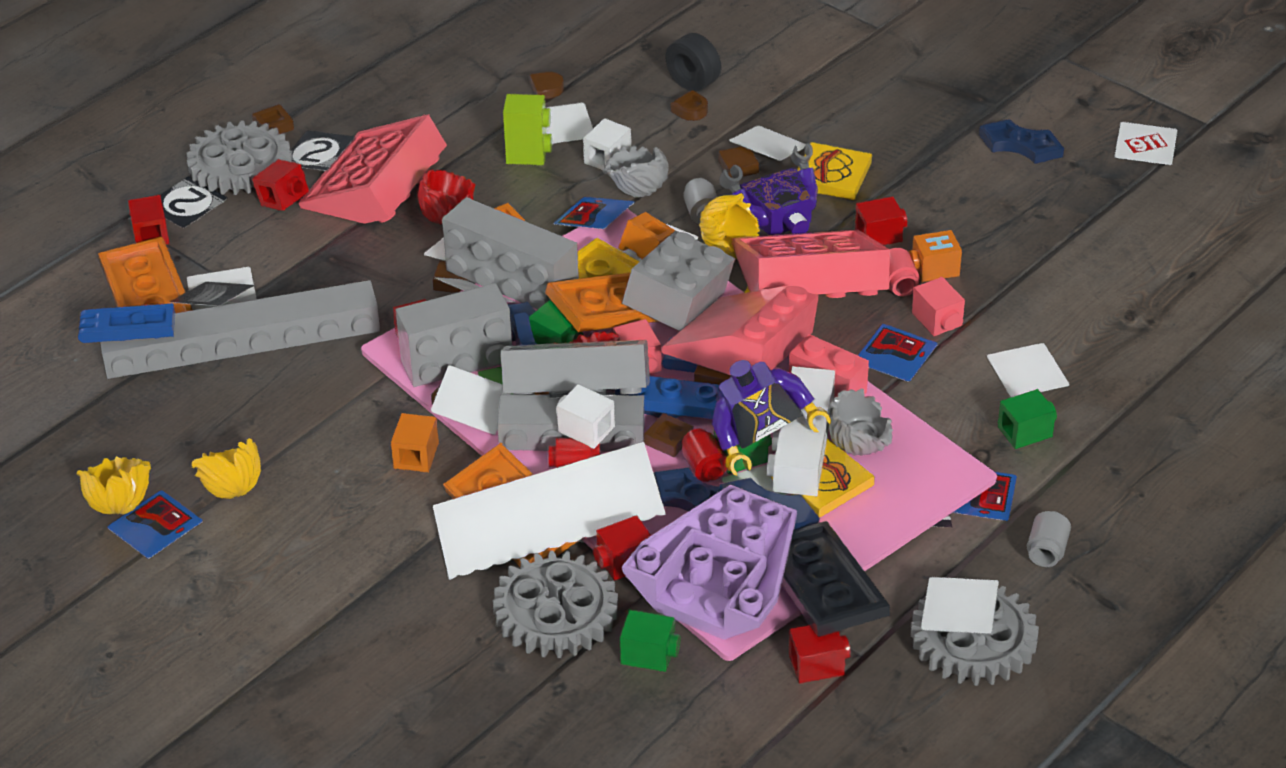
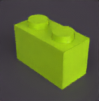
[503,94,552,165]

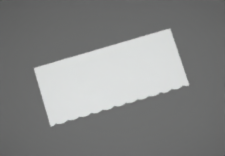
[433,442,666,580]

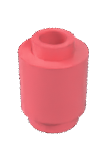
[889,248,919,296]

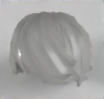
[603,145,669,197]
[829,388,893,456]

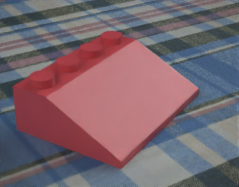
[298,114,447,224]
[732,230,890,298]
[661,286,819,375]

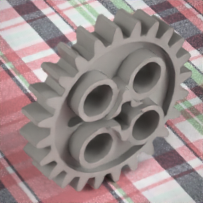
[186,120,291,195]
[493,551,618,658]
[911,586,1039,686]

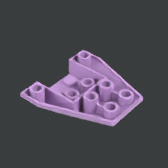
[622,485,797,640]

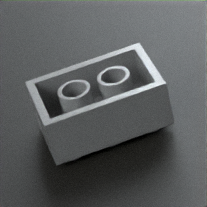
[622,230,735,331]
[396,283,512,387]

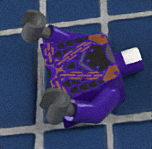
[719,143,818,235]

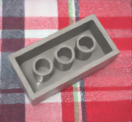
[442,197,579,310]

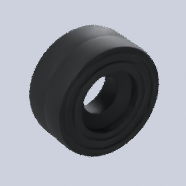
[665,33,721,92]

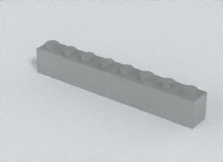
[100,280,380,379]

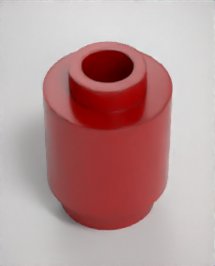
[682,428,727,482]
[549,438,600,468]

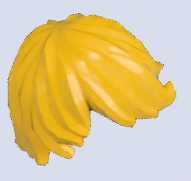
[698,193,760,259]
[192,438,261,499]
[76,456,151,514]

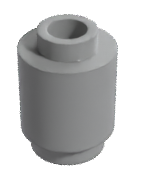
[683,178,718,224]
[1027,511,1071,567]

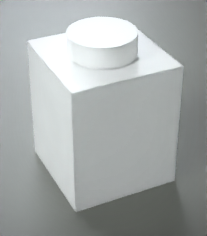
[583,118,631,170]
[556,384,615,449]

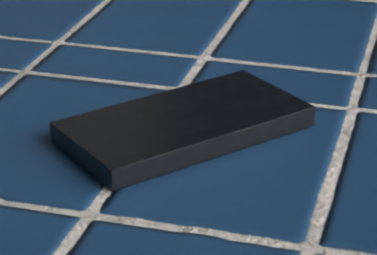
[782,521,890,637]

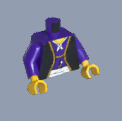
[712,360,831,476]

